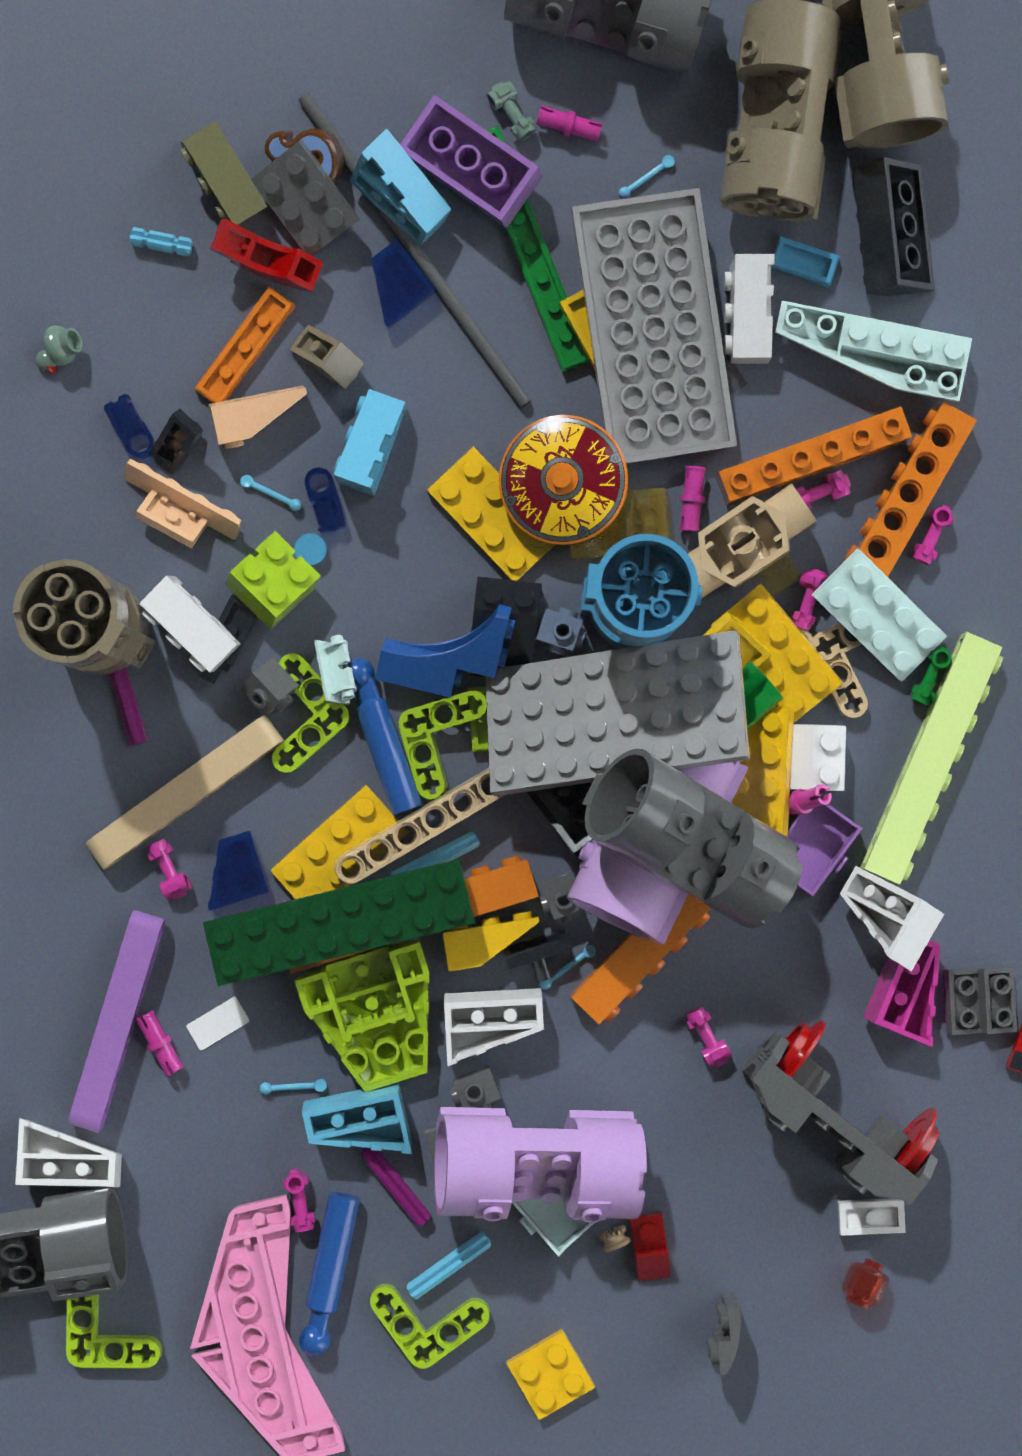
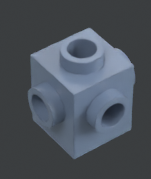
[536,607,586,656]

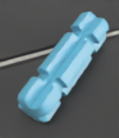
[130,227,193,257]

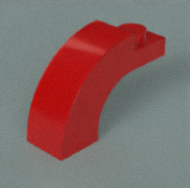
[210,219,324,292]

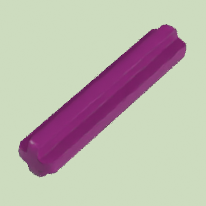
[109,667,147,745]
[360,1148,431,1227]

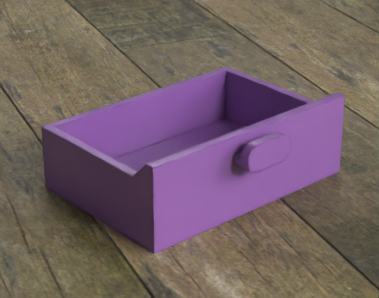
[788,804,862,896]

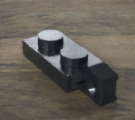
[200,594,258,684]

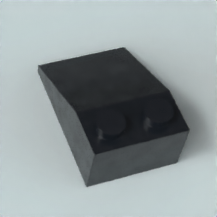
[467,576,542,677]
[526,782,593,865]

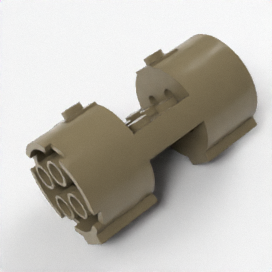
[720,0,843,223]
[822,0,949,149]
[13,559,156,675]

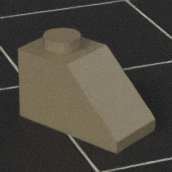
[289,324,364,389]

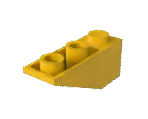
[443,911,539,971]

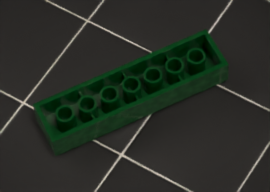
[203,859,476,986]

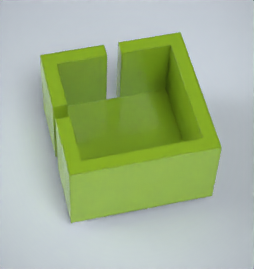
[225,531,321,630]

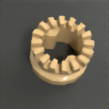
[598,1225,631,1252]

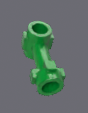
[911,646,952,707]

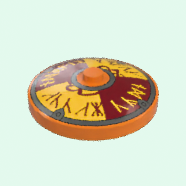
[499,415,628,545]

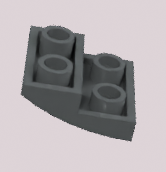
[943,967,1017,1035]
[707,1293,741,1375]

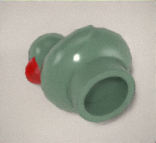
[35,325,83,374]

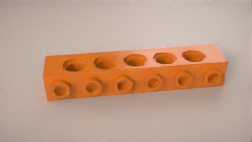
[843,401,977,577]
[716,406,912,507]

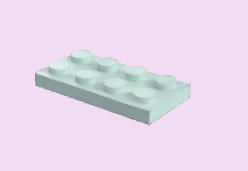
[812,548,947,682]

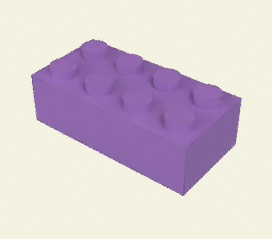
[400,95,543,229]

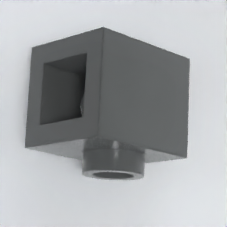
[240,658,299,717]
[539,872,582,923]
[450,1065,501,1108]

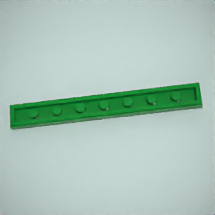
[486,125,591,373]

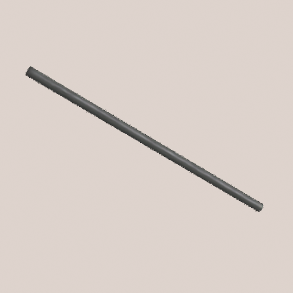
[299,93,531,408]

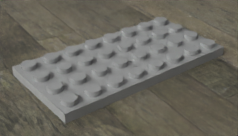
[571,188,737,463]
[486,630,750,796]

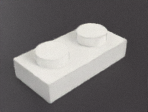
[837,1198,906,1236]

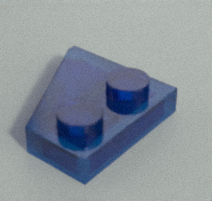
[371,240,436,329]
[208,830,270,911]

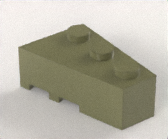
[180,121,267,225]

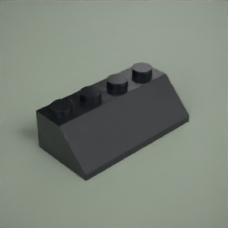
[853,157,935,296]

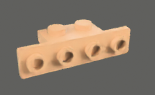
[124,459,242,549]

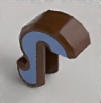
[265,128,345,184]

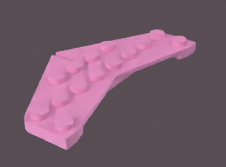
[190,1194,346,1456]

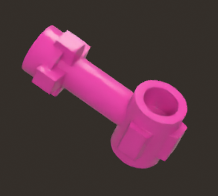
[796,469,851,509]
[912,505,954,565]
[792,568,829,631]
[147,838,192,900]
[686,1006,732,1068]
[283,1168,316,1232]

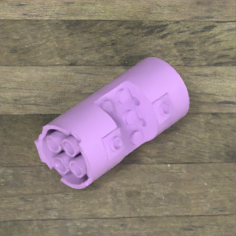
[567,761,748,944]
[434,1107,647,1223]

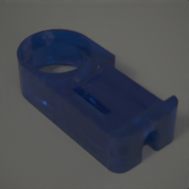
[104,394,156,459]
[304,467,346,534]

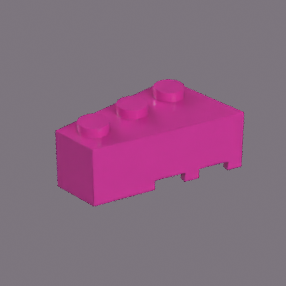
[863,940,941,1047]

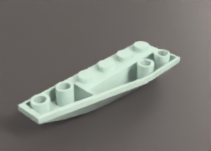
[775,301,972,402]

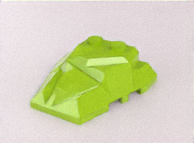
[294,940,429,1092]

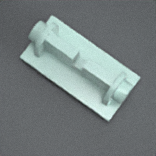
[314,635,357,705]

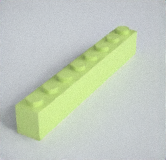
[860,632,1003,885]

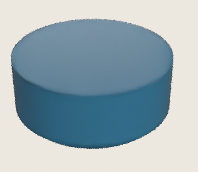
[294,533,327,566]

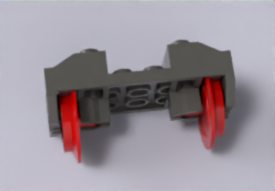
[741,1020,939,1206]

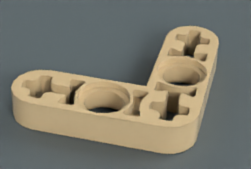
[811,623,868,719]

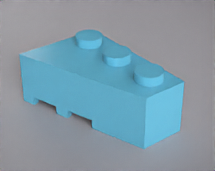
[349,129,451,246]
[333,389,407,497]
[302,1082,412,1154]

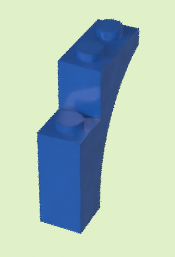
[375,604,515,697]

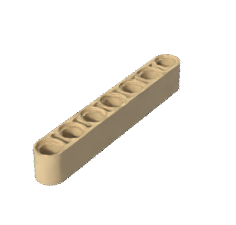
[85,715,284,870]
[334,768,504,884]

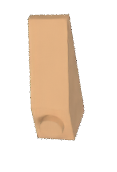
[208,385,307,449]

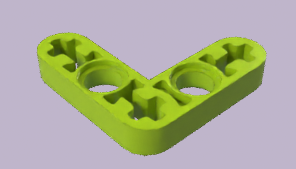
[272,653,350,773]
[398,690,487,799]
[370,1283,490,1369]
[66,1294,163,1368]

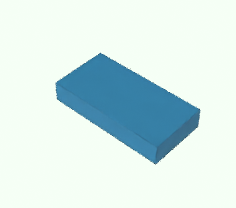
[771,236,840,288]

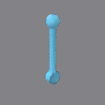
[618,155,675,199]
[240,475,302,511]
[539,945,596,990]
[259,1078,327,1095]

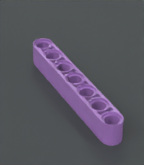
[68,910,166,1133]

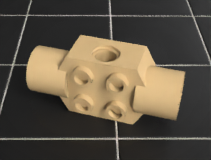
[688,484,817,599]

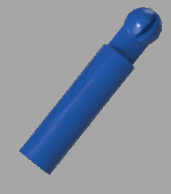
[345,658,423,815]
[299,1192,360,1357]

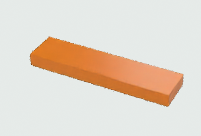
[194,286,296,403]

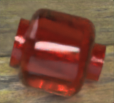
[842,1258,890,1310]

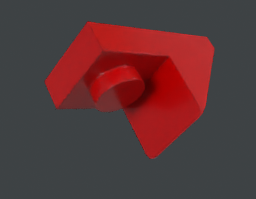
[630,1212,670,1281]

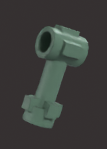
[486,81,536,141]

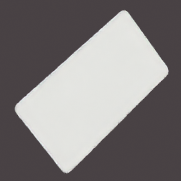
[186,997,250,1050]

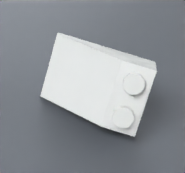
[790,724,846,791]

